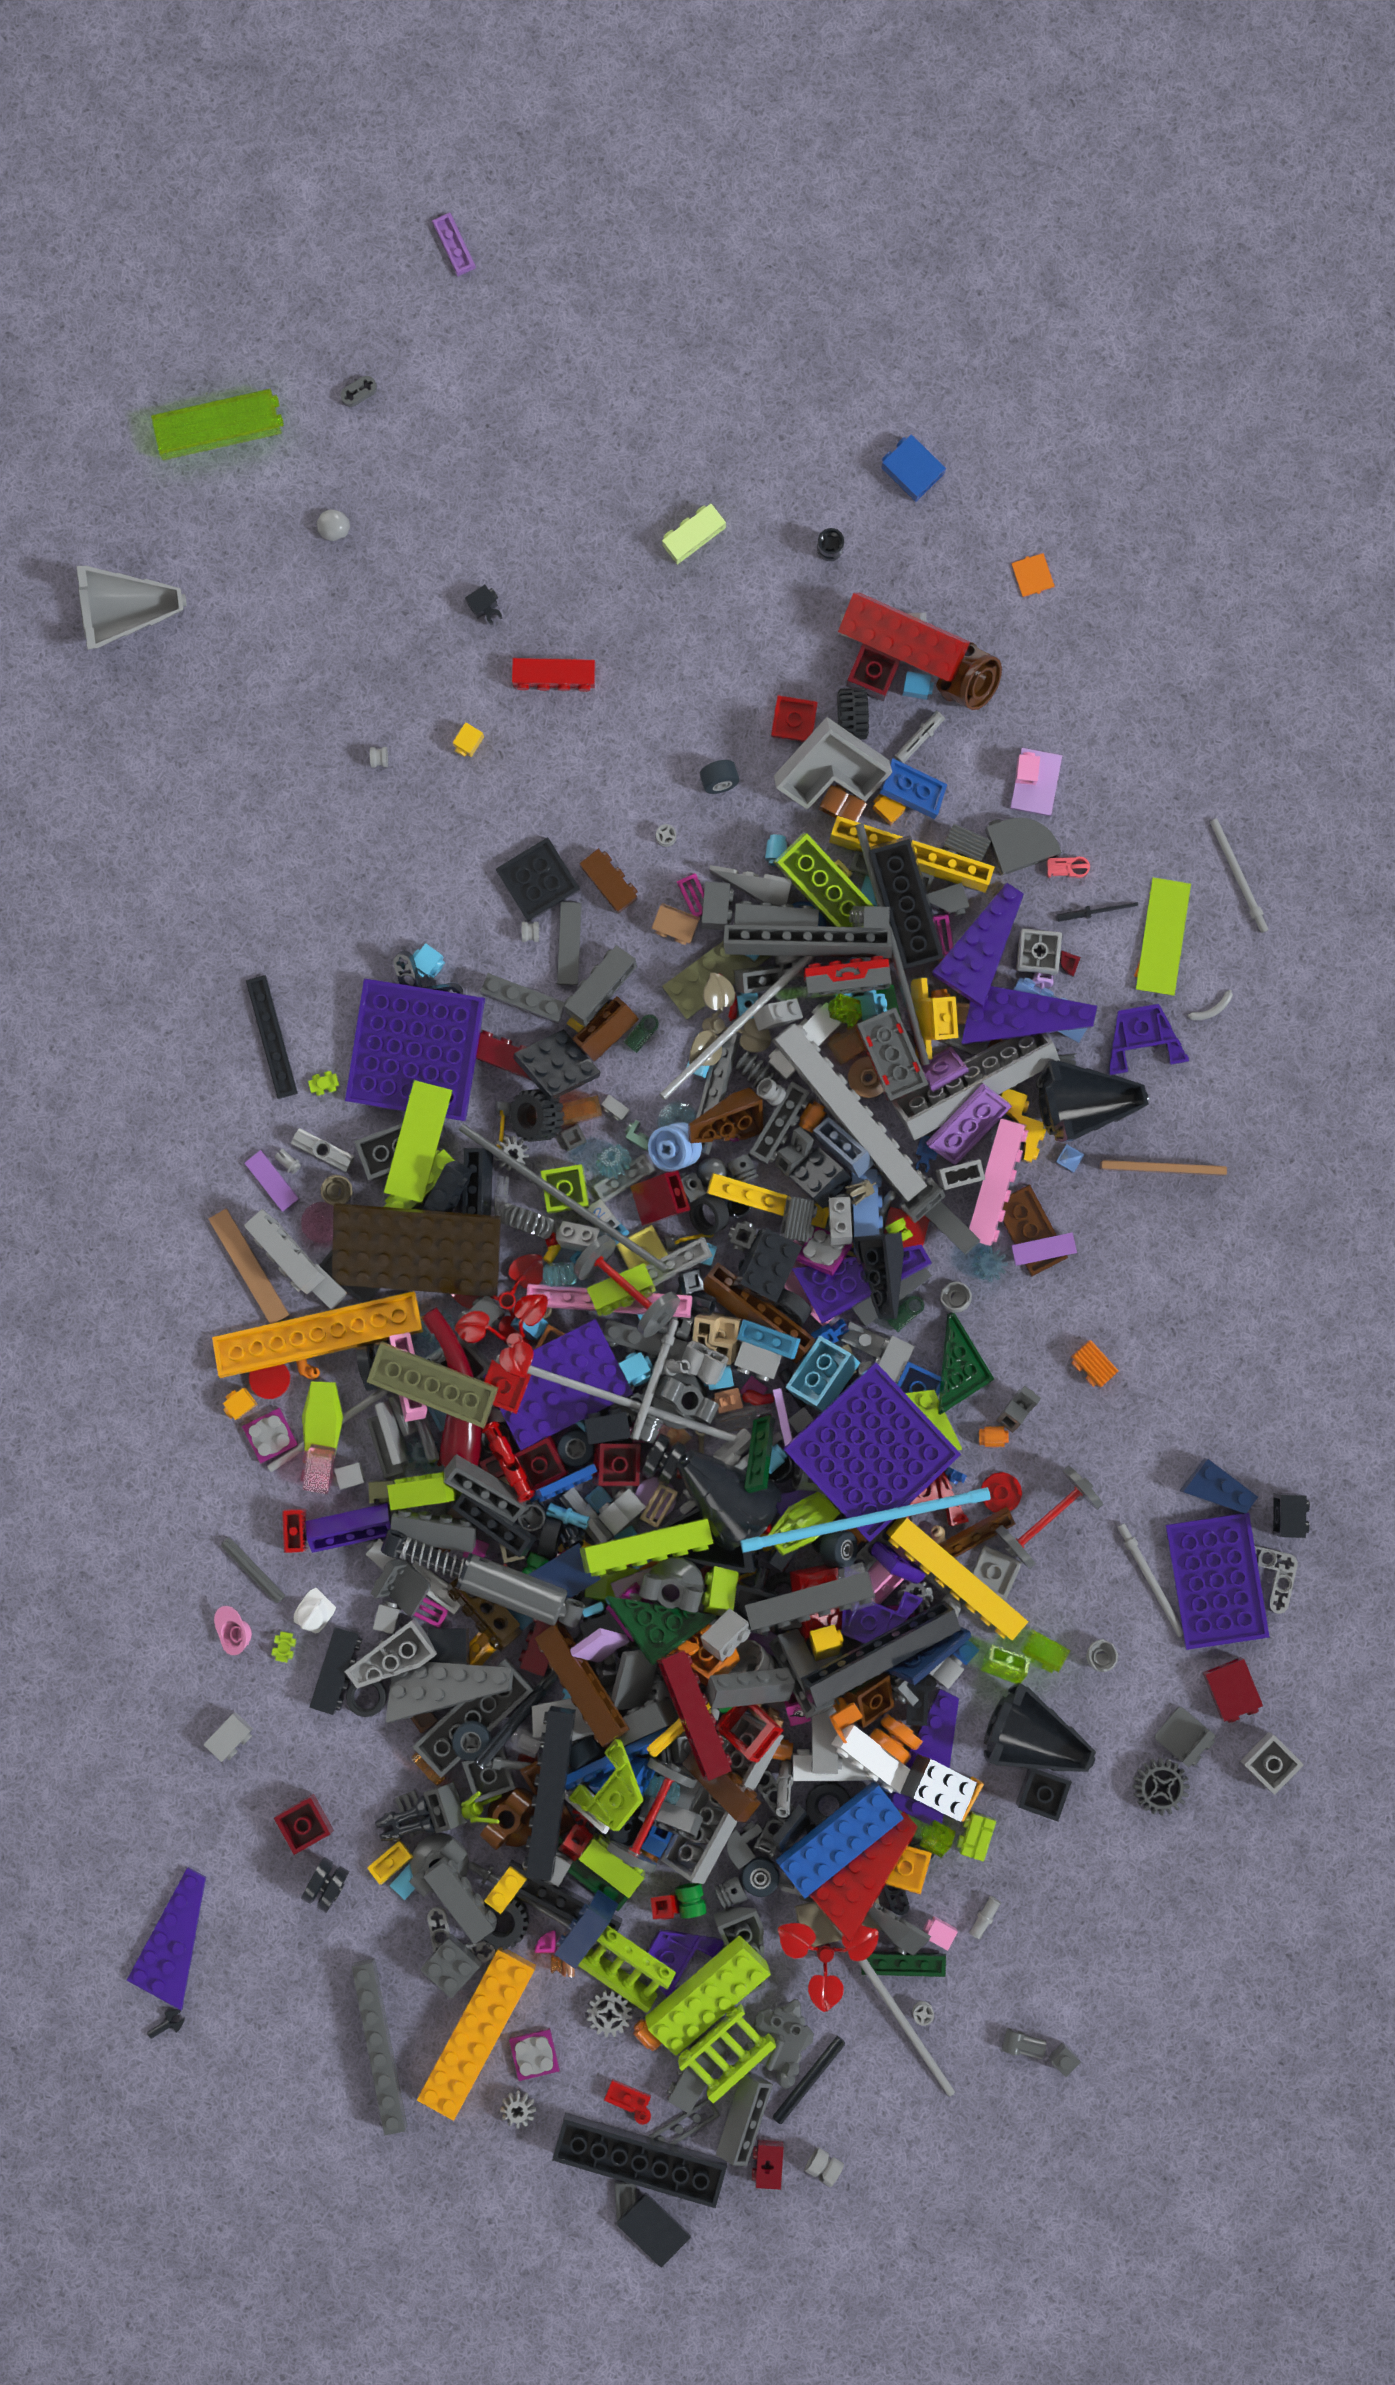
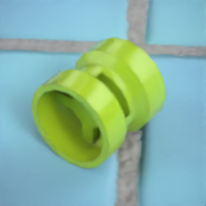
[885,1218,913,1241]

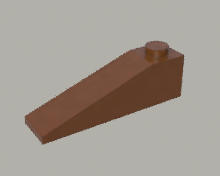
[688,1087,763,1143]

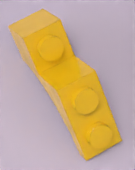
[1000,1089,1046,1163]

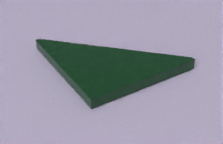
[938,1312,994,1415]
[605,1596,717,1665]

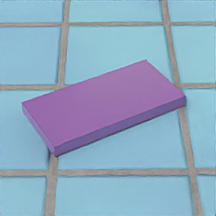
[926,1083,1012,1165]

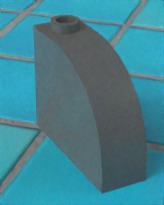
[985,818,1062,876]

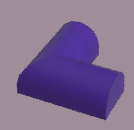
[872,1542,926,1584]

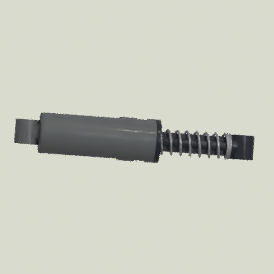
[381,1529,585,1627]

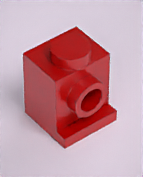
[558,1823,593,1861]
[651,1895,679,1920]

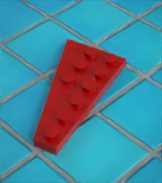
[809,1811,918,1944]

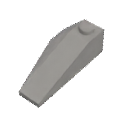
[710,865,792,907]
[345,1618,437,1688]

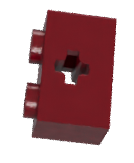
[752,2140,784,2190]

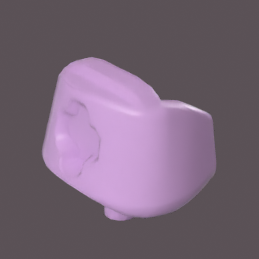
[1032,972,1053,989]

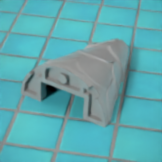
[77,565,187,650]

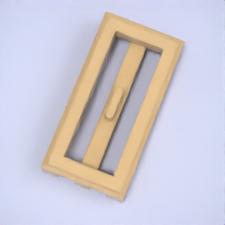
[640,1484,678,1528]

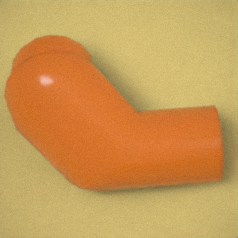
[296,1359,320,1380]

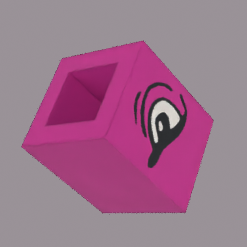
[784,1692,811,1726]

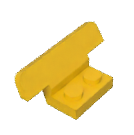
[911,978,958,1060]

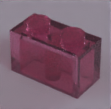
[300,1444,336,1494]

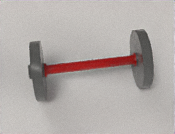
[573,1235,680,1338]
[995,1465,1104,1569]
[607,1757,698,1873]

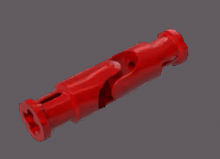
[481,1421,536,1502]

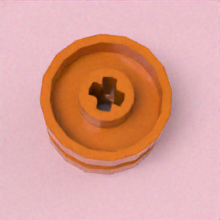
[869,1713,923,1765]

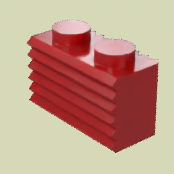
[282,1509,308,1553]

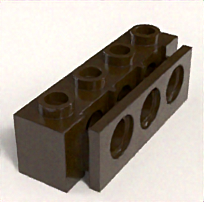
[446,1577,523,1652]

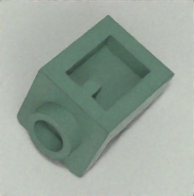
[625,1120,649,1152]

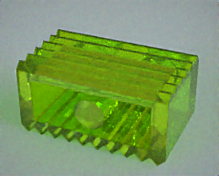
[1020,1629,1071,1673]
[981,1644,1031,1684]

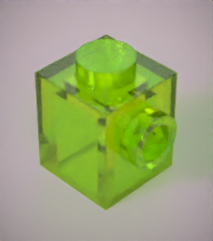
[920,1819,956,1858]

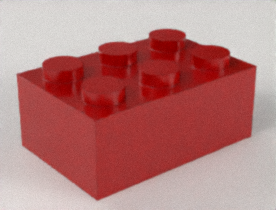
[790,1564,843,1638]

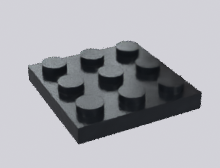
[496,837,580,922]
[513,1029,601,1101]

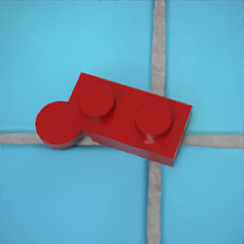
[604,2079,651,2125]

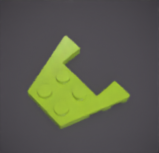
[905,1390,962,1450]
[568,1739,643,1831]

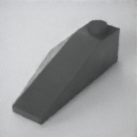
[867,1902,931,1955]
[714,1906,766,1995]

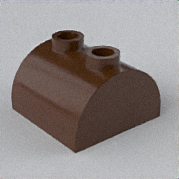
[844,1672,894,1728]

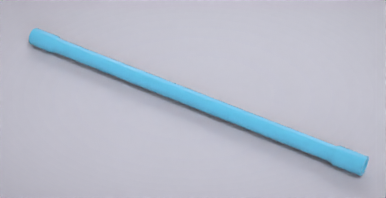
[740,1487,990,1553]

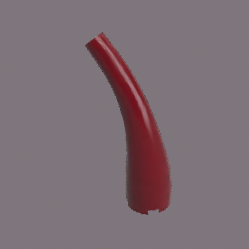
[421,1307,482,1469]

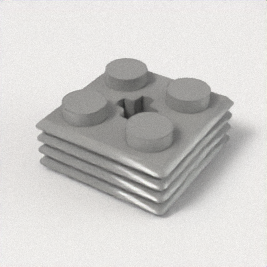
[1016,929,1062,975]

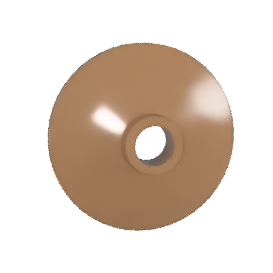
[848,1057,884,1098]

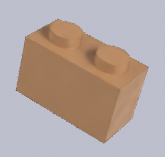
[652,903,701,945]

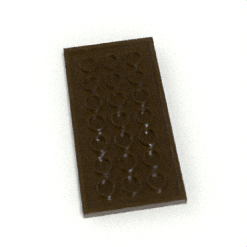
[332,1203,501,1297]

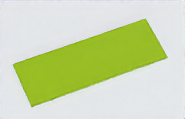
[1136,877,1191,996]
[384,1080,453,1203]

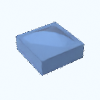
[1056,1144,1084,1173]

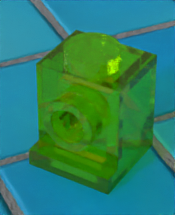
[828,993,862,1028]

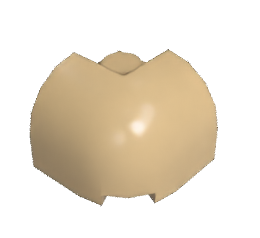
[693,1313,742,1365]

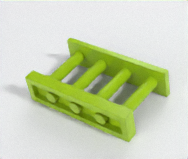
[578,1926,676,2013]
[678,2003,776,2104]

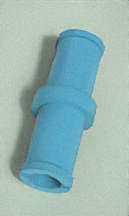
[546,1503,590,1530]

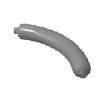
[1187,990,1233,1020]
[879,1191,896,1234]

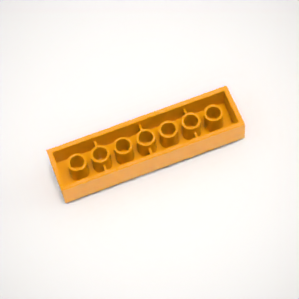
[417,1948,536,2121]

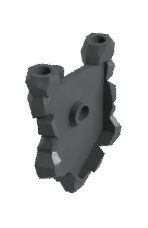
[738,1999,814,2088]

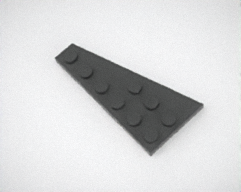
[385,1662,514,1724]

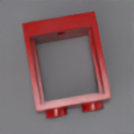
[715,1704,783,1763]

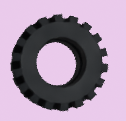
[837,687,869,740]
[509,1089,564,1142]
[481,1897,529,1950]

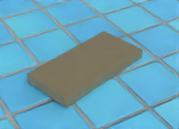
[794,1898,880,1946]

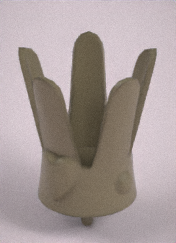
[845,1178,876,1206]

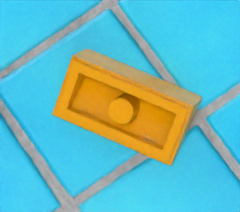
[469,1632,497,1666]

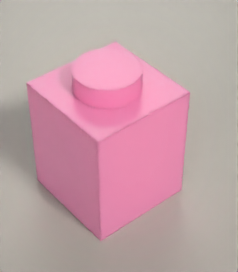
[1015,752,1040,785]
[923,1916,958,1951]

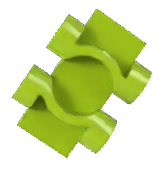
[308,1071,340,1096]
[272,1631,296,1663]

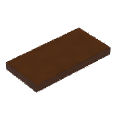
[1002,1185,1068,1277]

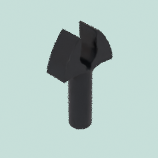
[147,2009,185,2039]

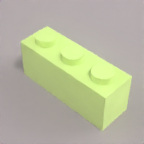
[662,504,726,565]

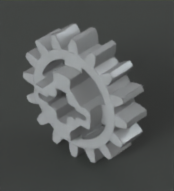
[587,1990,632,2037]

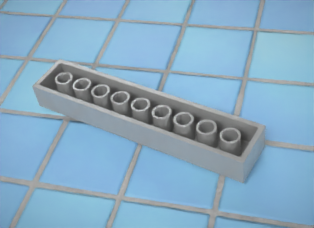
[771,1024,927,1202]

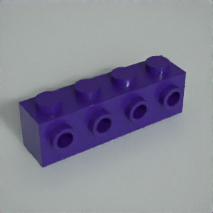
[306,1503,392,1553]

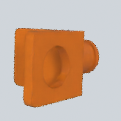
[829,1697,863,1744]

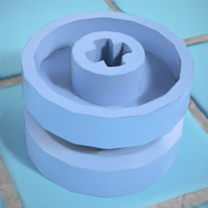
[648,1122,702,1172]

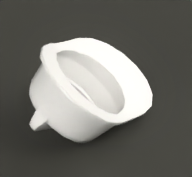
[294,1588,336,1634]

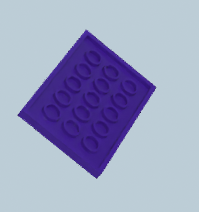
[483,1319,633,1450]
[1165,1512,1270,1650]

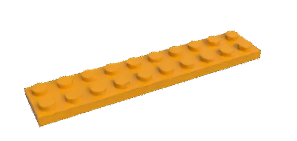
[212,1291,423,1378]

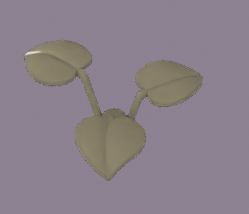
[689,973,771,1066]

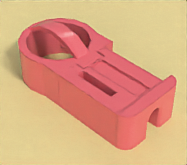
[1047,856,1090,878]

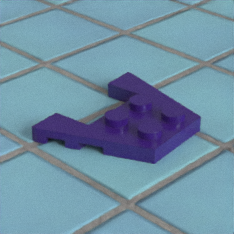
[1108,1004,1189,1075]
[841,1568,923,1644]
[647,1929,724,1997]

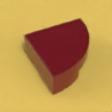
[1060,950,1081,977]

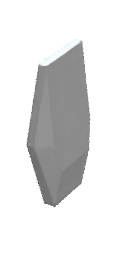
[532,1698,594,1741]

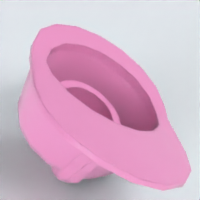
[214,1606,252,1655]

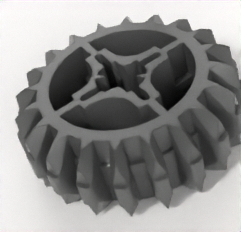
[499,1203,555,1239]
[1132,1758,1190,1816]

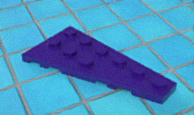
[933,883,1024,1009]
[961,986,1098,1045]
[792,1245,932,1324]
[887,1689,959,1830]
[126,1867,206,2011]

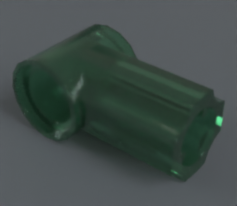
[623,1014,660,1053]
[886,1295,924,1332]

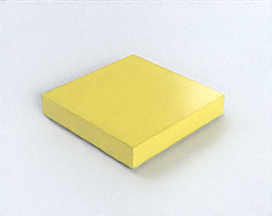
[616,1225,668,1269]

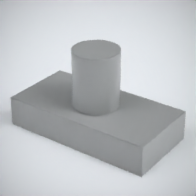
[841,1322,885,1357]

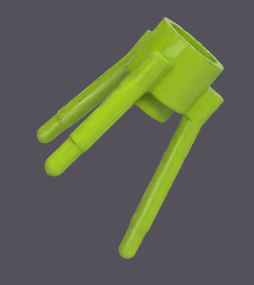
[461,1791,502,1824]

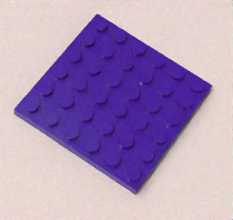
[345,978,485,1121]
[783,1362,961,1542]

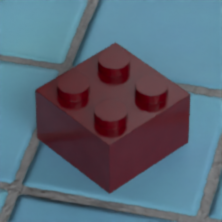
[846,643,901,702]
[513,1435,569,1491]
[593,1441,641,1486]
[274,1794,334,1855]

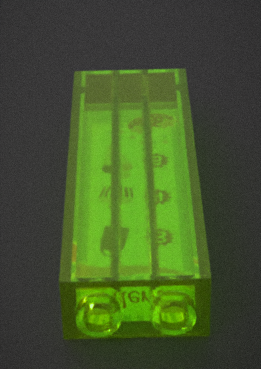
[151,388,284,460]

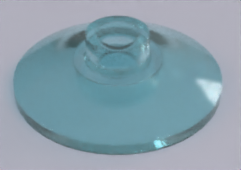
[657,1101,697,1129]

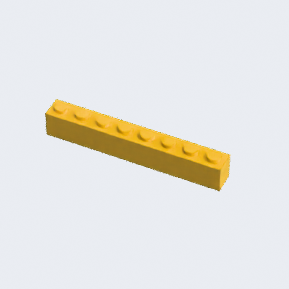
[829,816,995,893]
[886,1517,1028,1641]

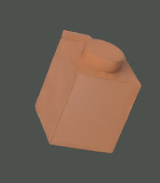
[711,1387,743,1414]

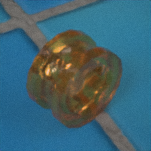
[551,1954,562,1974]

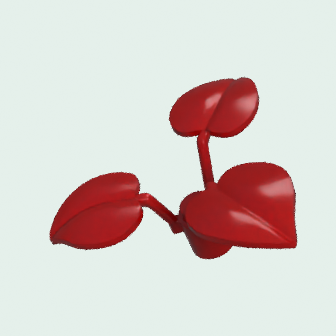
[451,1254,544,1344]
[455,1294,548,1378]
[778,1923,878,2012]

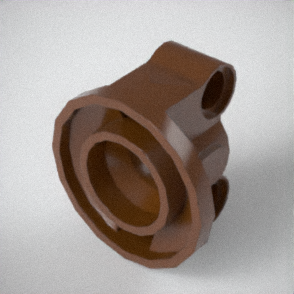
[936,642,1002,710]
[480,1787,535,1850]

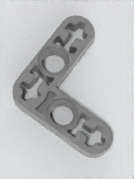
[1255,1546,1298,1614]
[428,1906,496,1962]

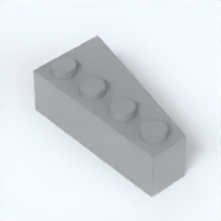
[244,1209,326,1294]

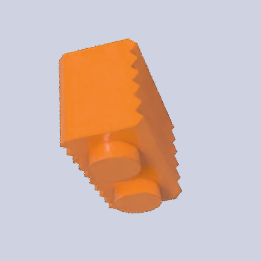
[1071,1340,1119,1388]

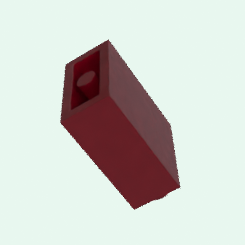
[630,1170,690,1226]
[1202,1657,1263,1723]

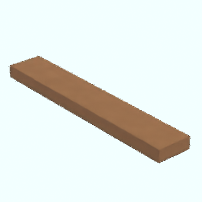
[1100,1160,1227,1176]
[209,1208,290,1324]

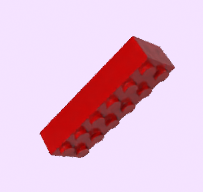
[838,592,970,681]

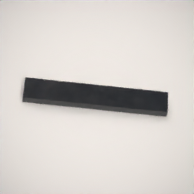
[246,975,298,1099]

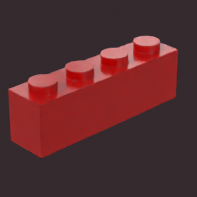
[512,658,596,692]

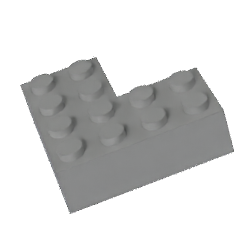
[774,717,892,809]

